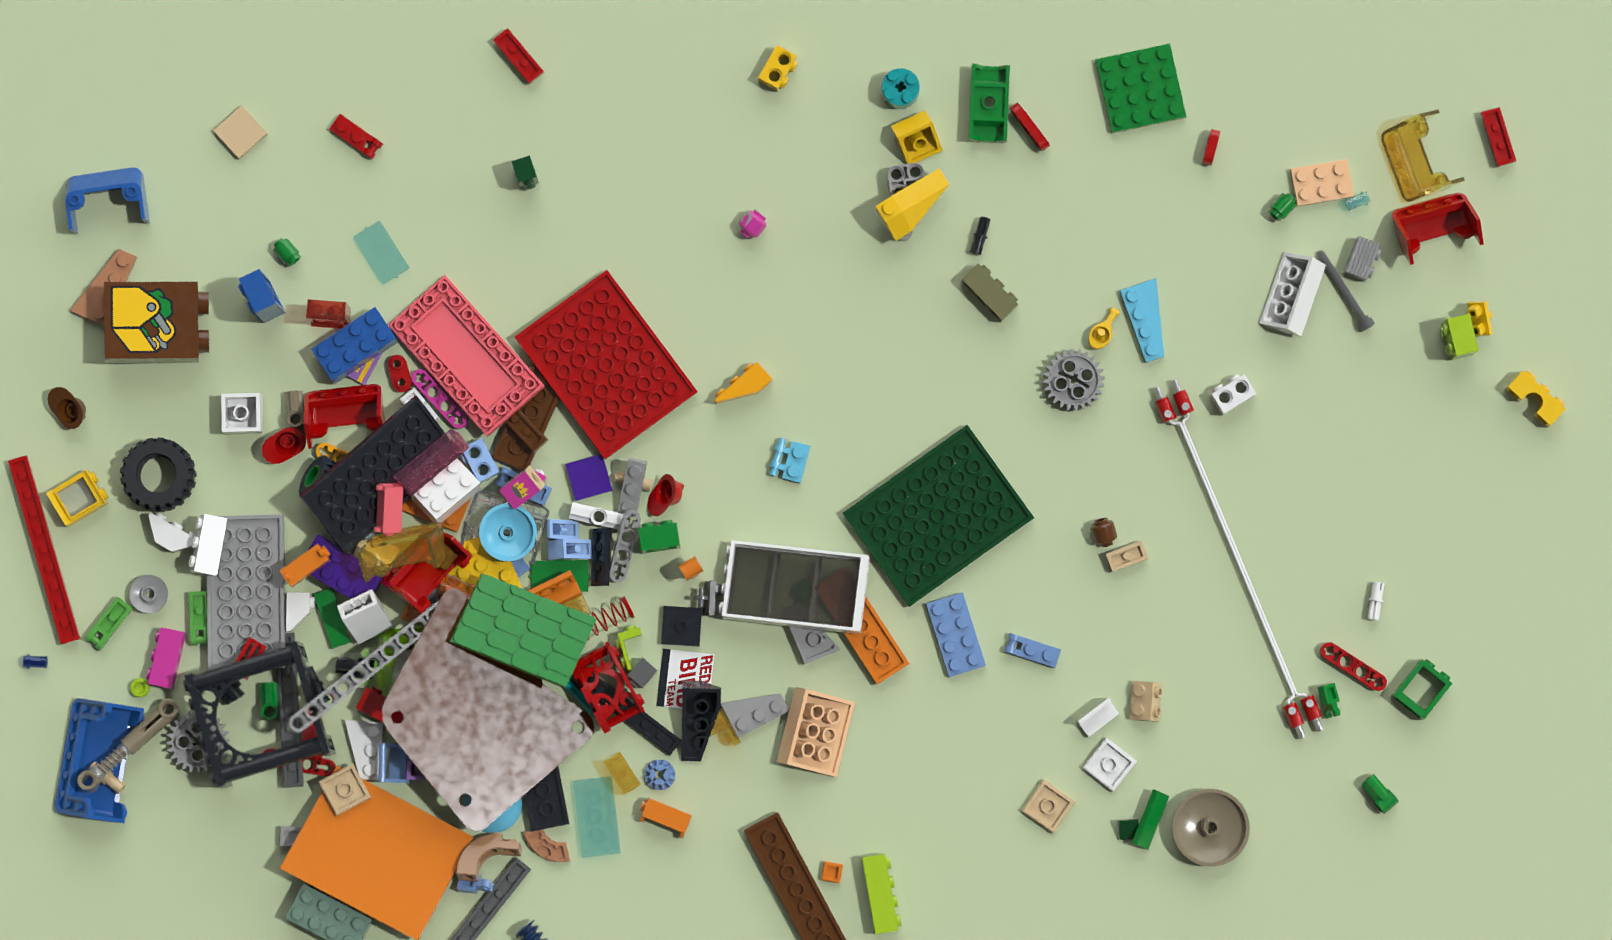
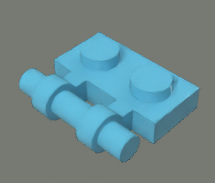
[769,438,810,483]

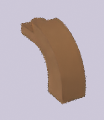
[456,833,522,882]

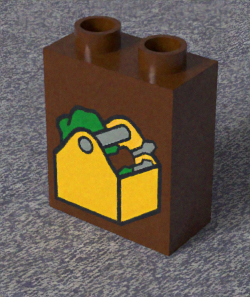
[104,282,209,363]

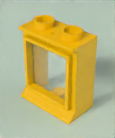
[46,469,109,527]

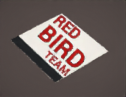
[656,649,715,709]

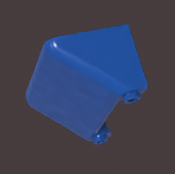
[55,698,144,823]

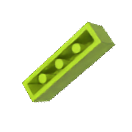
[862,854,901,934]

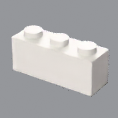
[189,514,227,576]

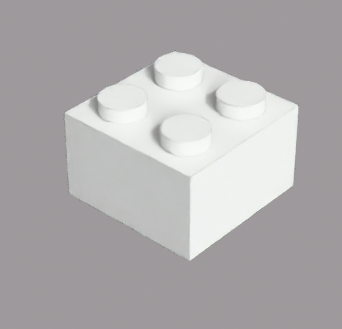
[221,393,263,434]

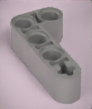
[887,163,924,241]

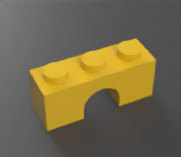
[1505,370,1566,428]

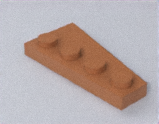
[70,249,137,326]

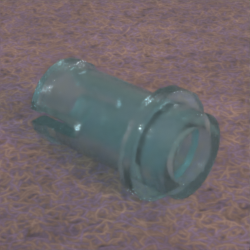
[1345,192,1370,211]

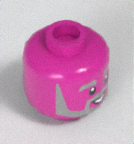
[738,209,767,238]

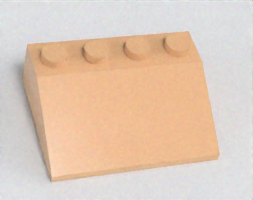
[777,687,855,777]

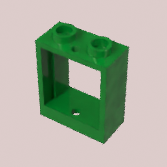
[1391,659,1453,720]

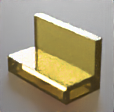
[603,752,641,795]

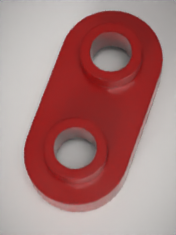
[388,355,412,393]

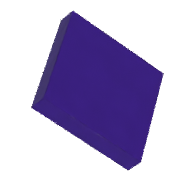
[566,454,613,501]

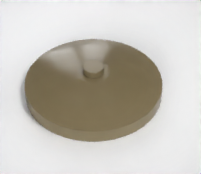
[1172,789,1250,867]

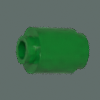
[1268,193,1297,221]
[273,238,301,267]

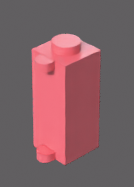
[374,483,403,536]

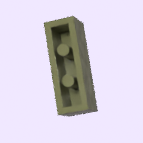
[961,263,1018,322]

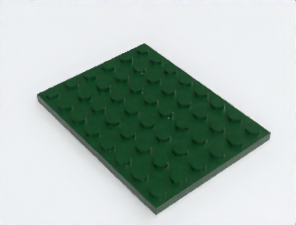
[842,425,1034,607]

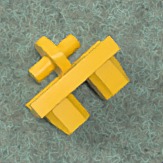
[1466,301,1493,336]

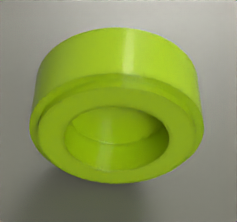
[130,678,150,698]

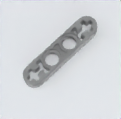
[609,509,641,582]

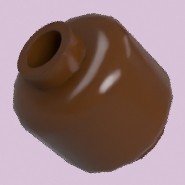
[1090,518,1117,547]

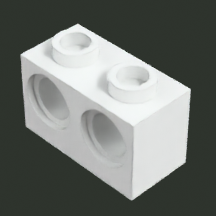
[1210,374,1256,415]

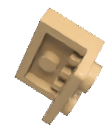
[1130,681,1163,722]

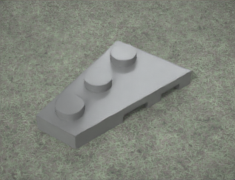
[783,604,841,665]
[721,694,789,738]

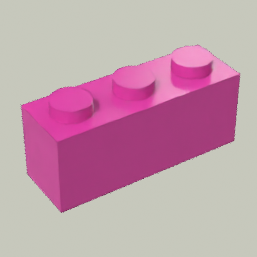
[146,627,186,689]

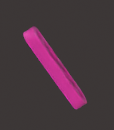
[412,369,468,429]

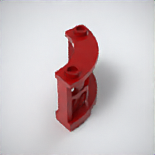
[572,641,645,734]

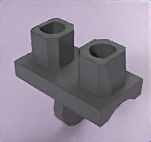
[693,581,722,616]

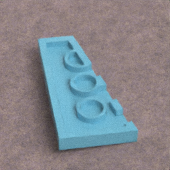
[1120,278,1164,363]

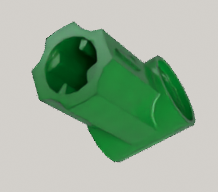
[260,682,280,722]
[1361,774,1399,814]

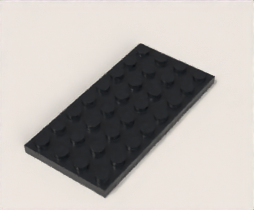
[299,396,461,554]

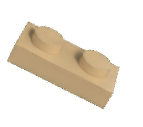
[1105,541,1148,572]

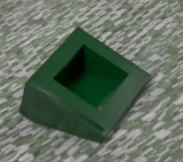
[1118,819,1139,840]

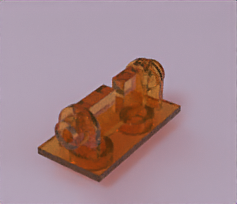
[439,574,475,599]

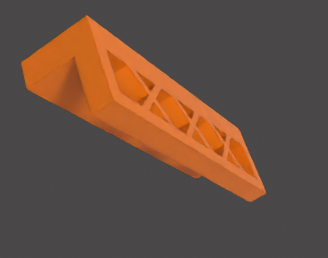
[528,570,582,605]

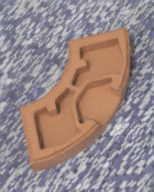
[524,829,570,862]

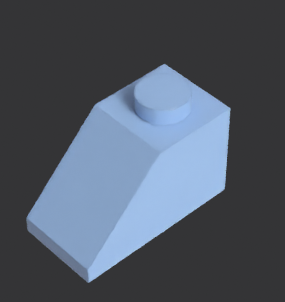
[548,539,592,560]

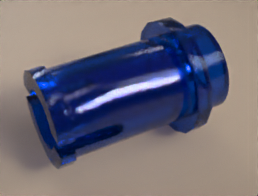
[23,654,48,669]

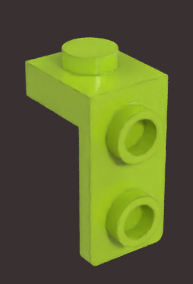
[615,625,642,671]

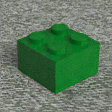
[638,520,681,554]

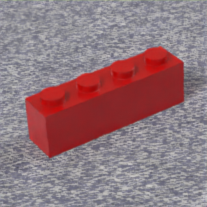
[356,686,404,724]

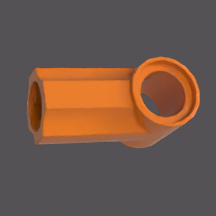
[678,556,703,581]

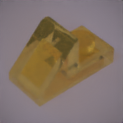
[711,708,741,746]

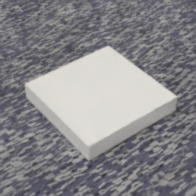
[1083,738,1137,792]

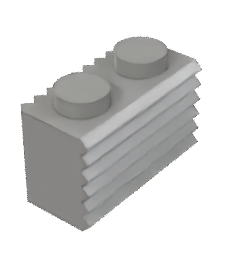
[1343,236,1381,282]

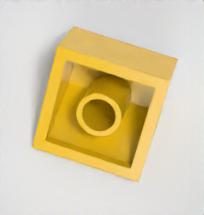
[891,110,943,164]

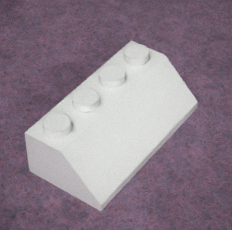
[1259,252,1326,336]

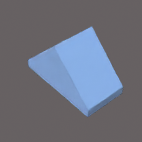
[547,519,579,540]

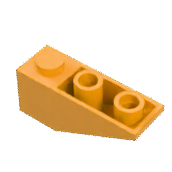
[714,362,773,404]

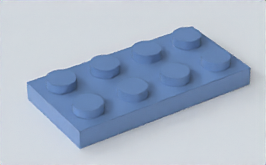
[926,592,986,677]

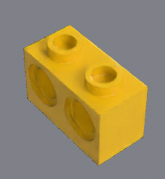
[758,45,798,92]

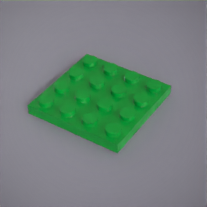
[1095,43,1187,134]

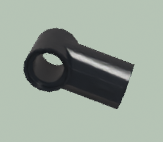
[335,657,375,679]

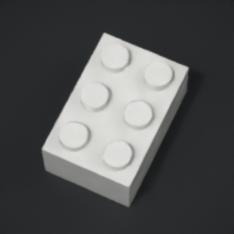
[411,455,480,526]

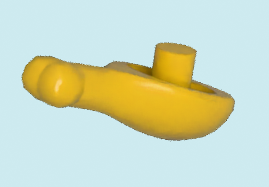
[1088,307,1120,350]

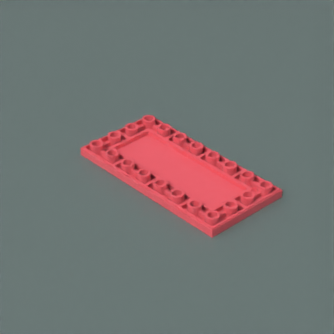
[388,275,545,437]

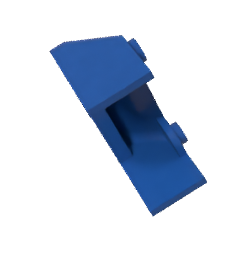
[65,167,150,234]

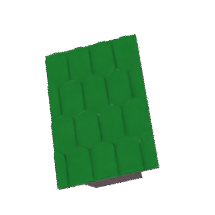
[449,573,597,688]

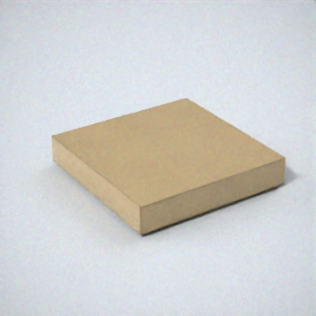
[213,105,267,159]
[319,764,371,816]
[1022,779,1075,833]

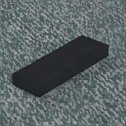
[591,528,611,587]

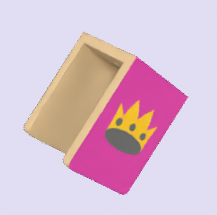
[500,465,545,509]

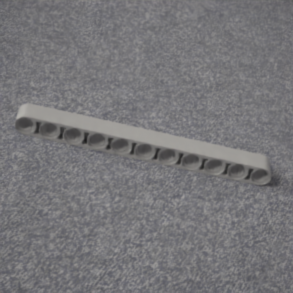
[287,600,440,734]

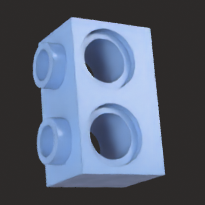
[460,438,501,484]

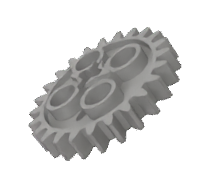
[1042,349,1105,411]
[166,711,230,773]

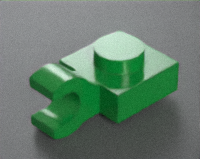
[1317,683,1340,719]

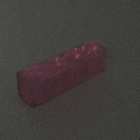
[392,429,470,496]

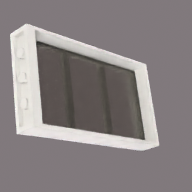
[719,540,870,634]

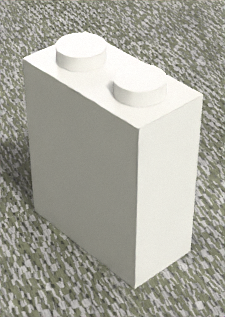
[337,589,393,644]

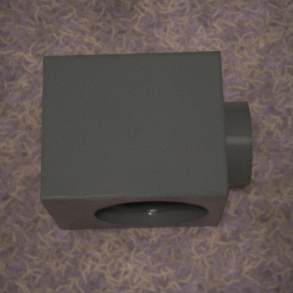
[628,658,658,688]

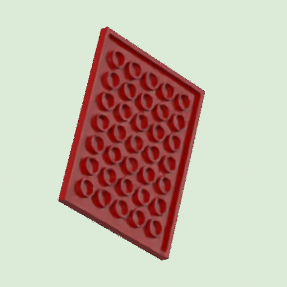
[514,270,698,460]

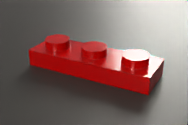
[493,28,544,84]
[1480,107,1516,167]

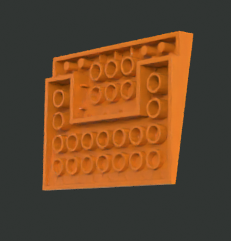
[280,766,474,940]

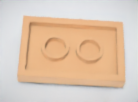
[1290,159,1354,207]

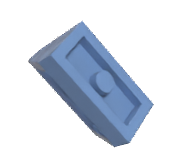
[378,743,410,783]

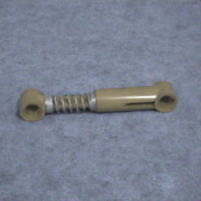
[78,699,180,793]

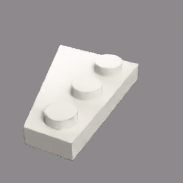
[345,720,384,780]

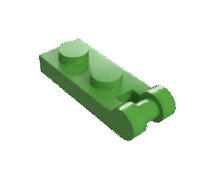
[189,591,208,646]
[85,596,133,651]

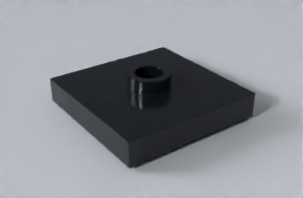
[661,606,702,647]

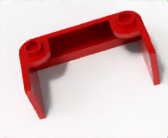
[1392,193,1484,265]
[304,384,385,449]

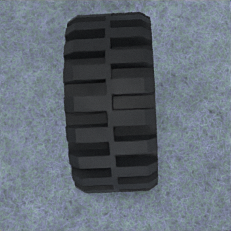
[120,437,197,512]

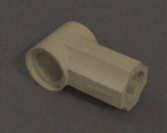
[286,390,304,430]

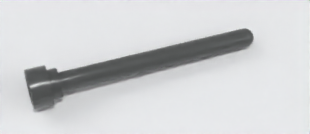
[1317,250,1375,332]

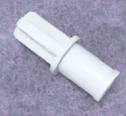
[1368,582,1385,621]

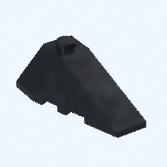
[681,681,721,761]

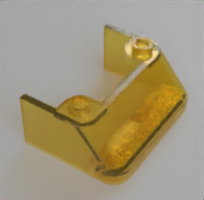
[1381,109,1465,202]
[357,522,445,582]

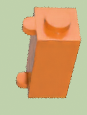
[280,544,331,587]
[640,798,692,839]

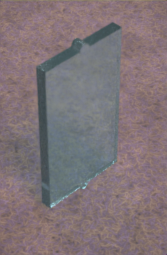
[353,221,409,284]

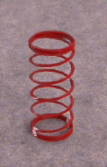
[588,596,635,641]

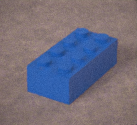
[238,269,285,323]
[311,307,398,384]

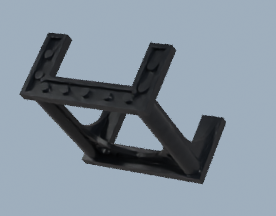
[183,641,336,788]

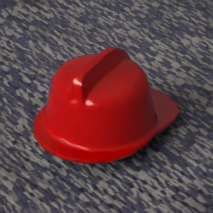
[262,427,306,464]
[647,474,684,516]

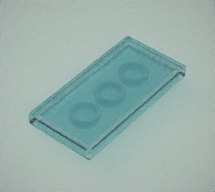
[573,776,621,858]

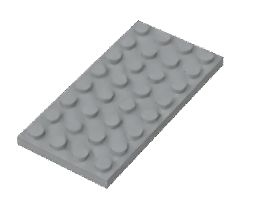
[207,514,286,670]

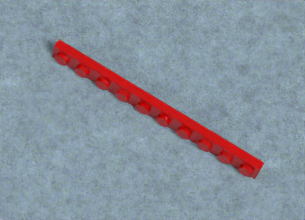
[8,455,81,645]

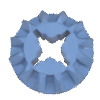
[644,759,675,790]

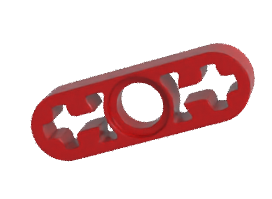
[1009,102,1050,152]

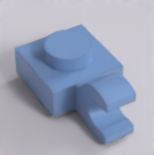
[457,873,494,894]

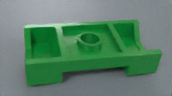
[968,63,1010,143]

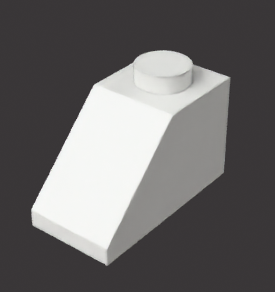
[286,592,315,632]

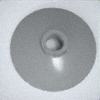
[129,575,168,613]

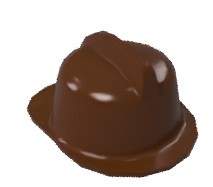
[47,387,86,429]

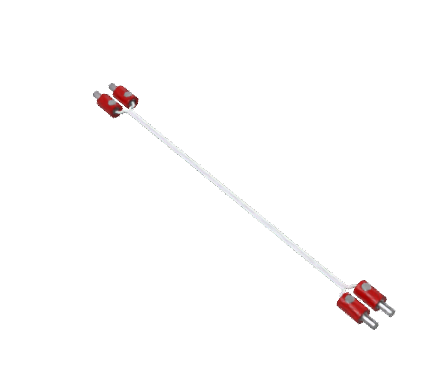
[1154,379,1323,739]

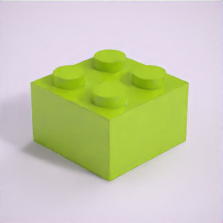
[1440,314,1479,360]

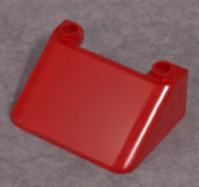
[381,527,473,614]

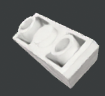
[148,512,197,553]

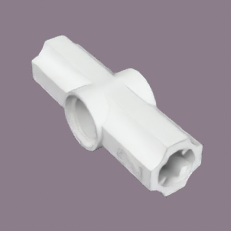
[569,502,628,530]

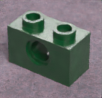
[512,155,539,190]

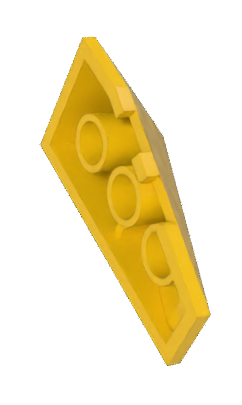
[875,169,950,241]

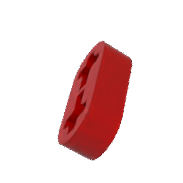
[1202,129,1221,166]

